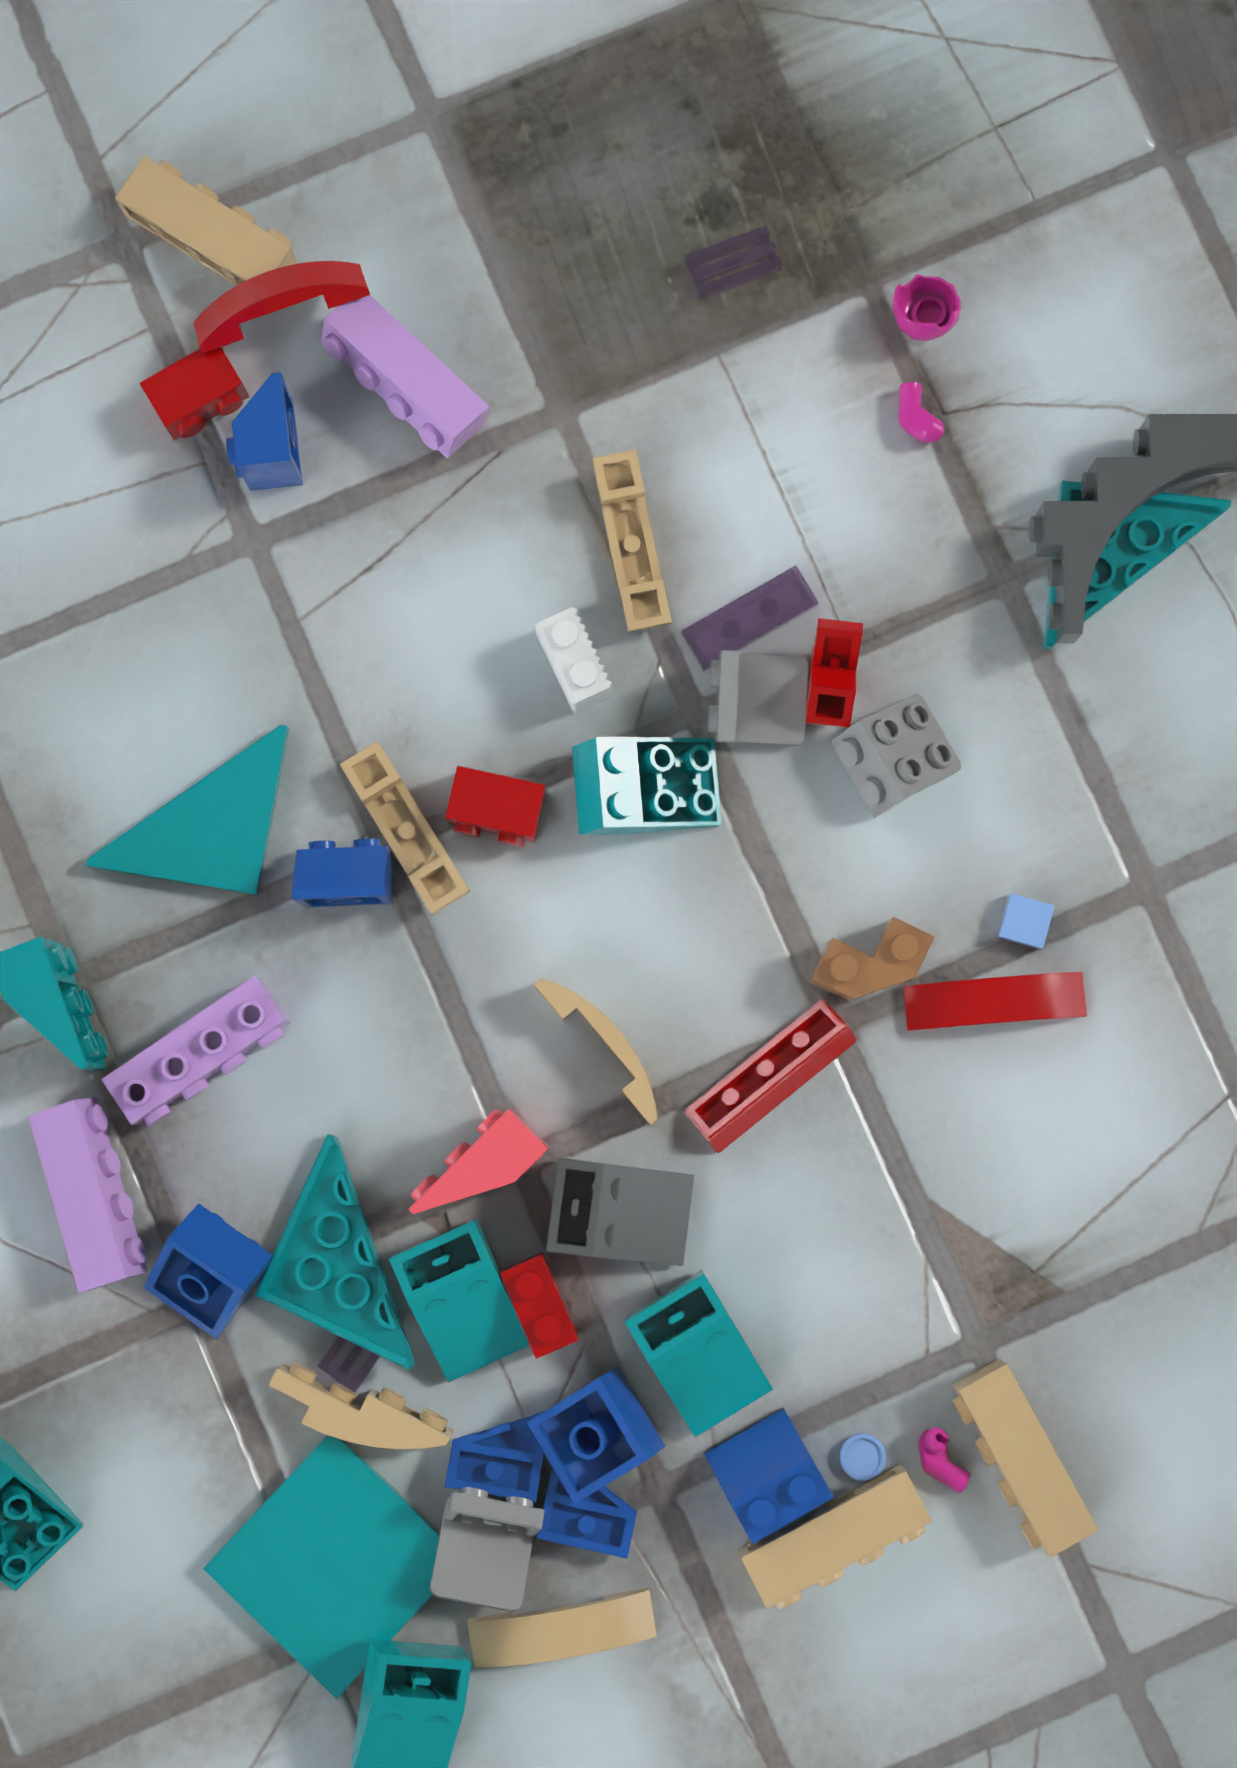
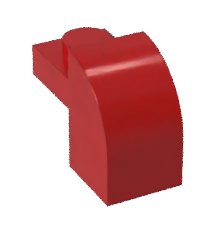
[805,618,863,728]

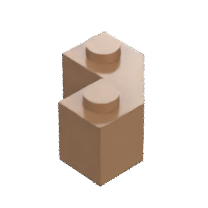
[809,917,935,1001]

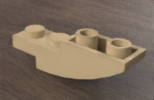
[269,1362,454,1449]

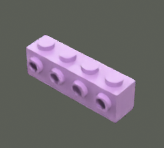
[320,295,489,459]
[101,976,291,1127]
[28,1097,148,1293]

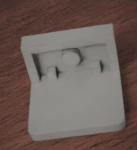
[708,650,808,745]
[830,694,961,818]
[430,1487,545,1612]

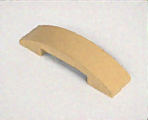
[593,449,672,632]
[340,741,470,915]
[534,978,657,1125]
[467,1588,657,1668]

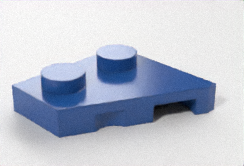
[444,1411,544,1503]

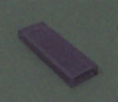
[681,565,819,671]

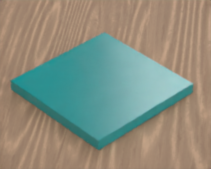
[203,1435,440,1699]

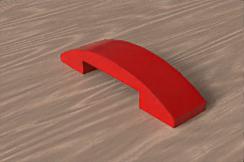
[193,261,370,354]
[903,972,1087,1031]

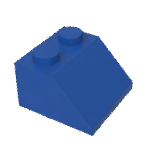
[226,372,303,491]
[292,839,394,908]
[143,1203,273,1340]
[527,1366,666,1504]
[704,1408,834,1544]

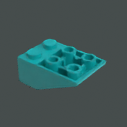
[572,737,722,835]
[0,936,109,1071]
[389,1218,530,1383]
[624,1270,773,1437]
[0,1437,83,1592]
[350,1639,472,1768]

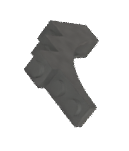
[1029,414,1237,643]

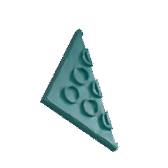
[1043,480,1231,650]
[86,725,289,896]
[254,1134,415,1370]

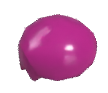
[893,274,961,341]

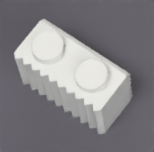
[535,607,612,713]

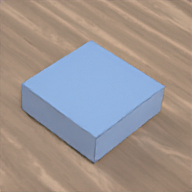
[997,893,1055,950]

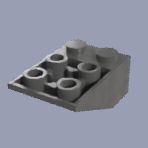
[546,1157,694,1266]

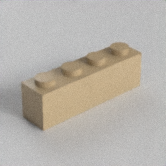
[115,155,297,286]
[951,1359,1099,1558]
[738,1464,932,1609]

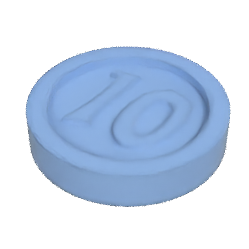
[839,1433,886,1481]

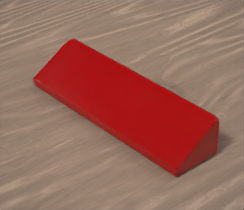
[684,998,856,1153]

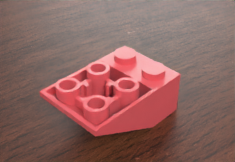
[408,1109,550,1214]

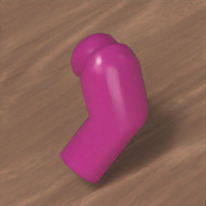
[899,382,944,443]
[918,1427,971,1493]

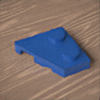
[537,1467,637,1559]

